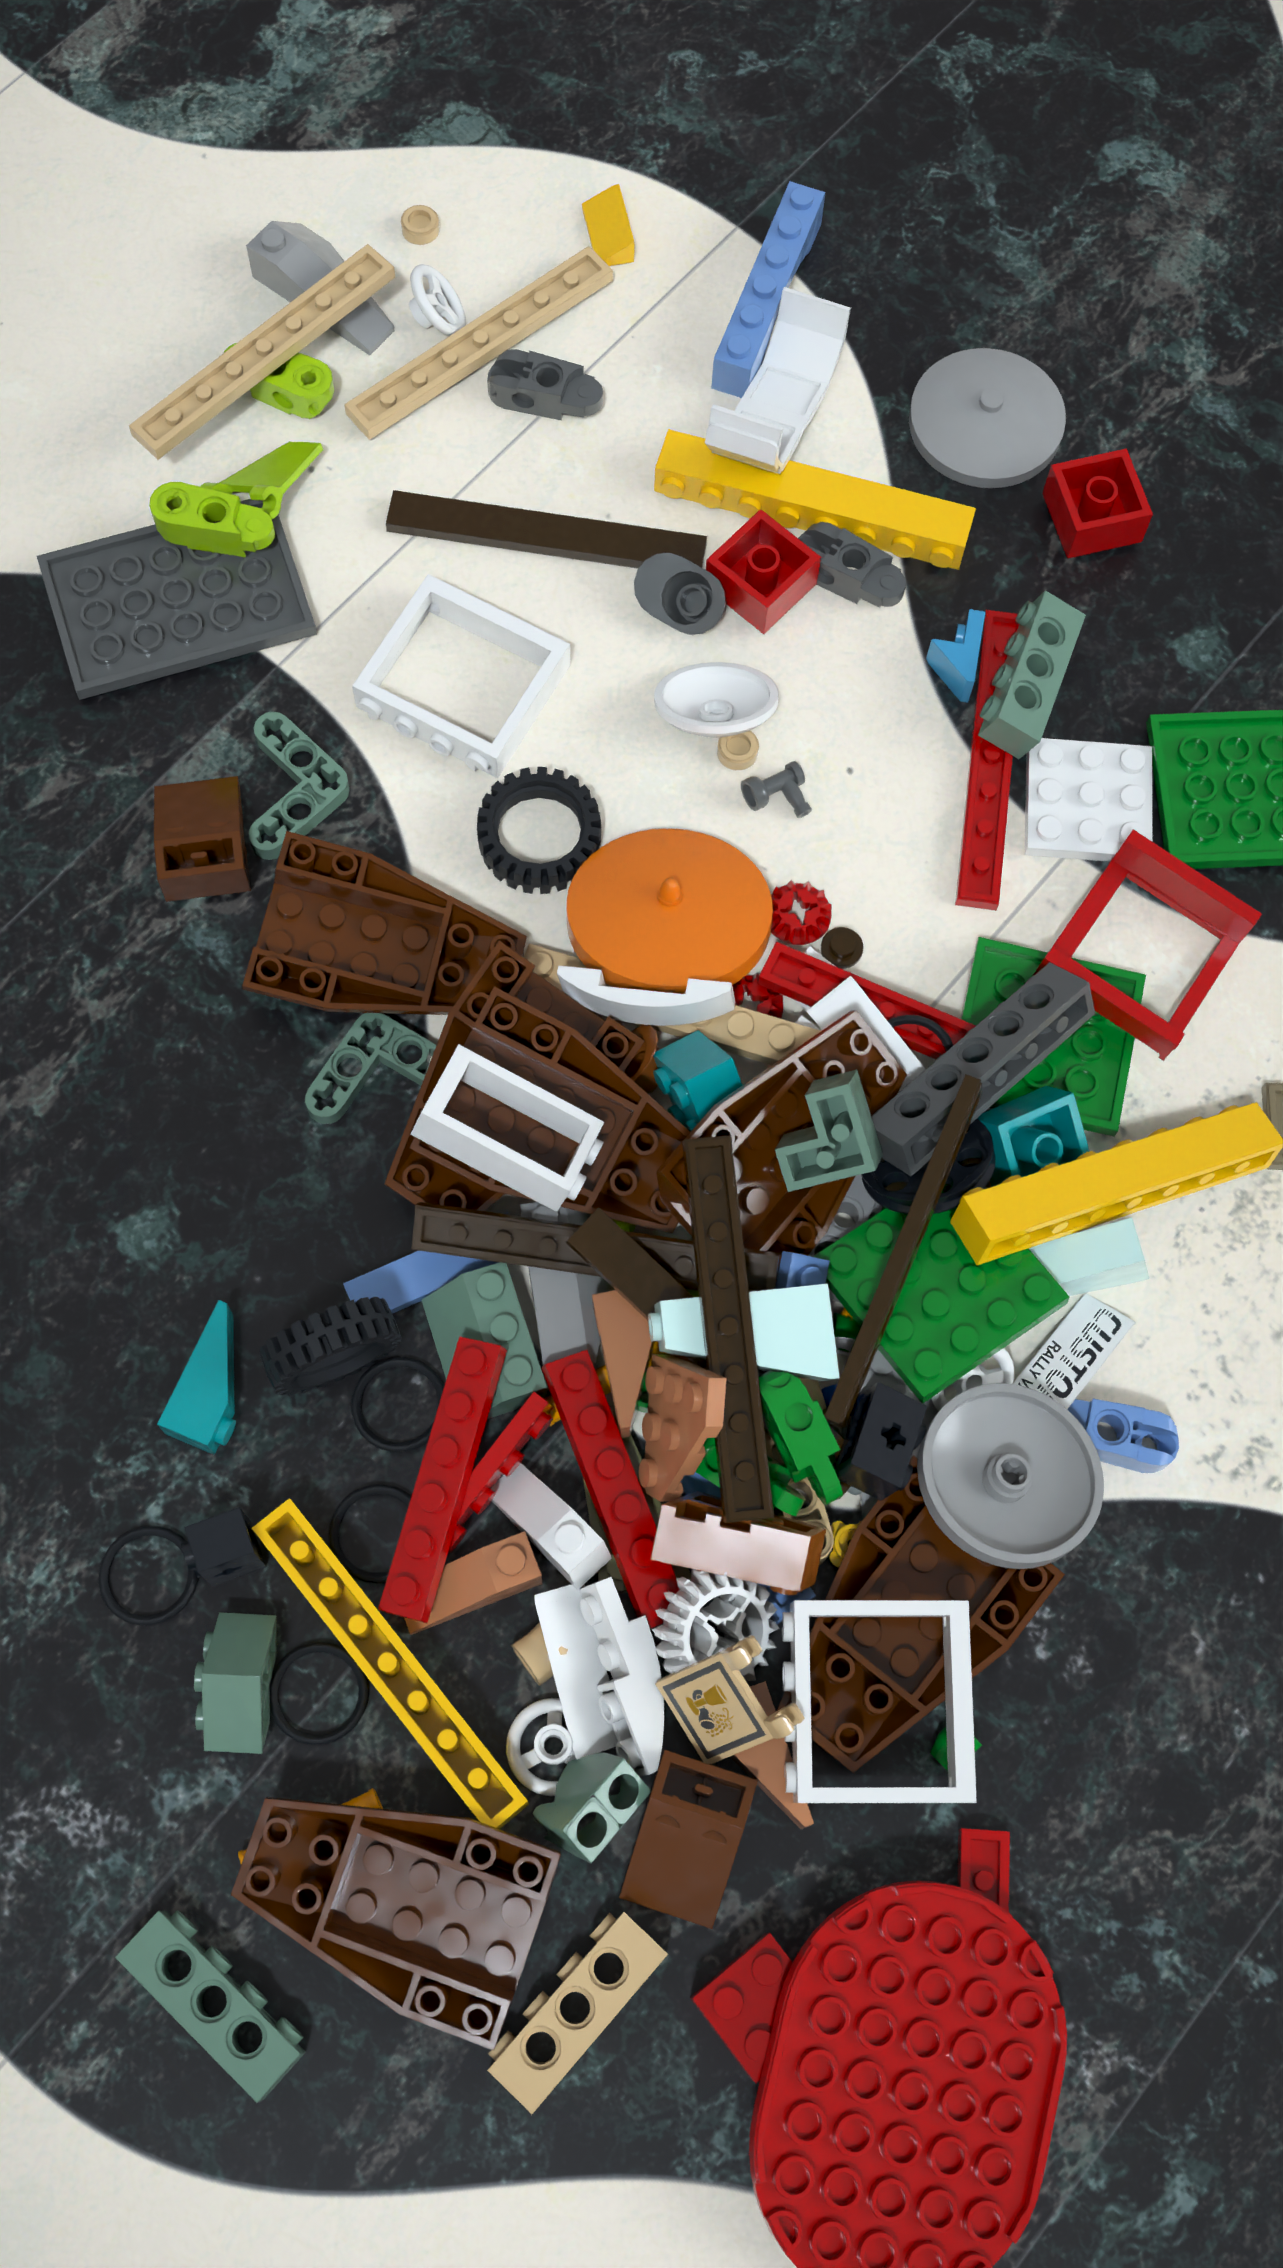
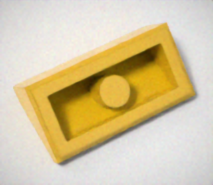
[582,184,635,266]

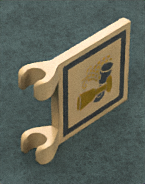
[655,1635,805,1764]

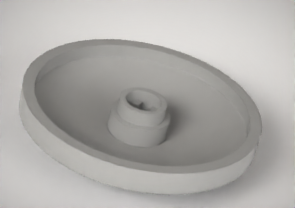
[909,348,1066,488]
[917,1383,1104,1569]

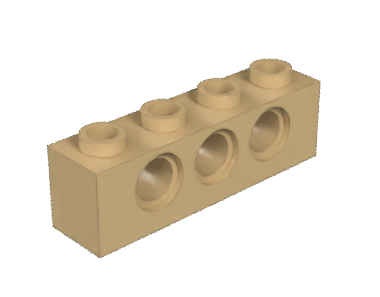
[487,1912,668,2114]

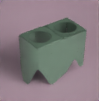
[533,1752,651,1864]

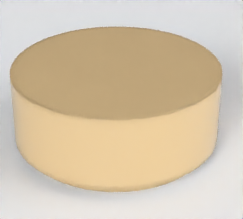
[401,205,439,245]
[717,731,759,770]

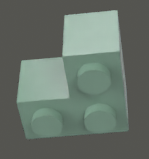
[775,1070,883,1192]
[194,1612,277,1754]

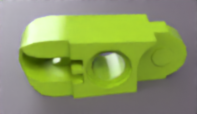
[224,343,334,419]
[149,482,275,557]

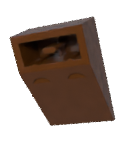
[154,776,251,902]
[619,1750,758,1929]

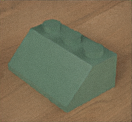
[421,1262,548,1419]

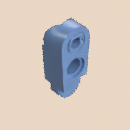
[1067,1399,1179,1473]

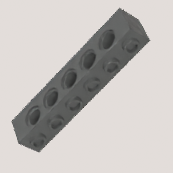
[872,962,1095,1176]

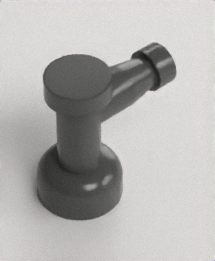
[741,761,812,818]

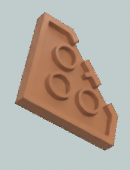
[639,1353,727,1502]

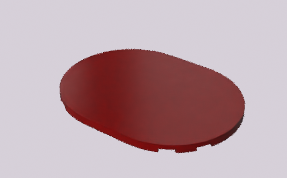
[749,1881,1067,2268]

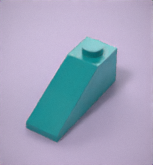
[157,1300,236,1455]

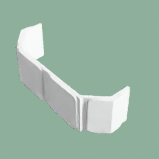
[705,287,851,474]

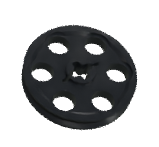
[861,1119,996,1214]

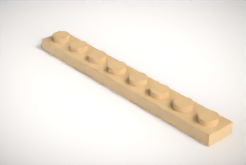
[129,244,395,460]
[344,246,613,440]
[523,943,821,1065]

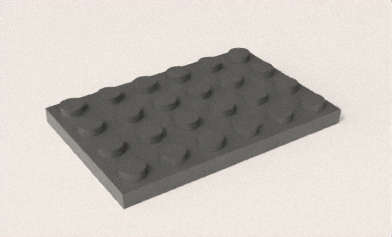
[37,499,317,700]

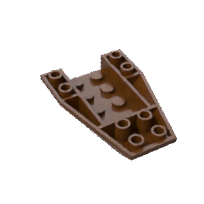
[242,831,527,1015]
[384,941,644,1211]
[409,986,690,1234]
[656,1010,907,1282]
[777,1455,1065,1773]
[231,1797,562,2050]

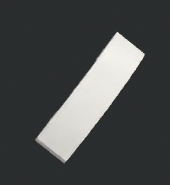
[557,966,735,1026]

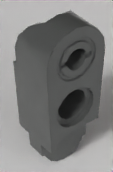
[487,349,603,420]
[798,522,906,608]

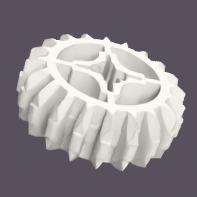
[652,1569,780,1681]

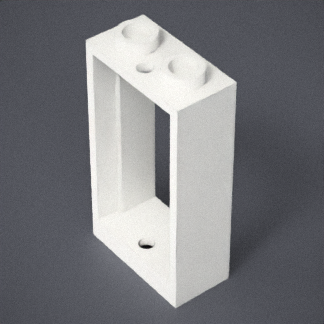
[410,1044,604,1212]

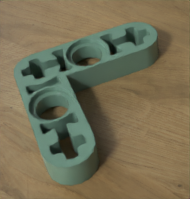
[248,712,350,860]
[305,1013,437,1124]

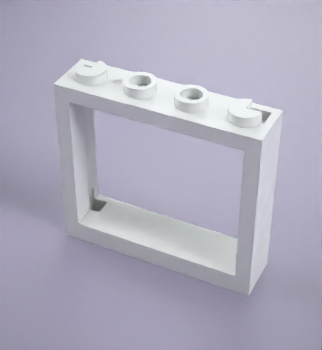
[352,574,570,778]
[782,1600,977,1803]

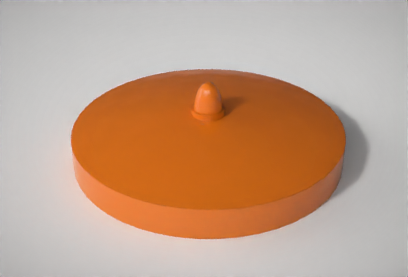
[566,829,773,994]

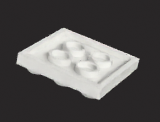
[1025,738,1152,862]

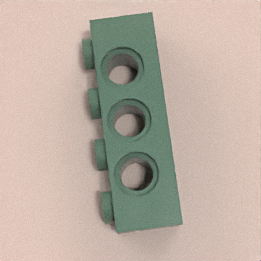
[978,590,1086,759]
[115,1910,306,2103]

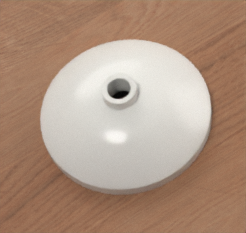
[654,662,778,738]

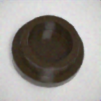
[821,927,864,969]

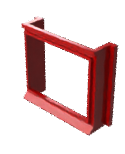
[1032,829,1262,1061]

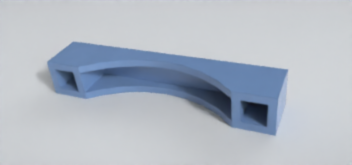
[711,181,826,398]

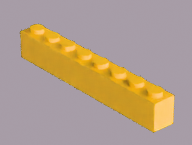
[654,429,976,570]
[950,1102,1283,1265]
[252,1498,529,1829]

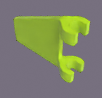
[200,441,323,519]

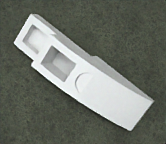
[579,1577,664,1776]

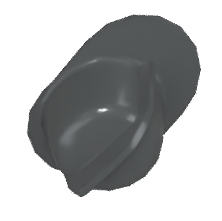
[634,553,726,635]

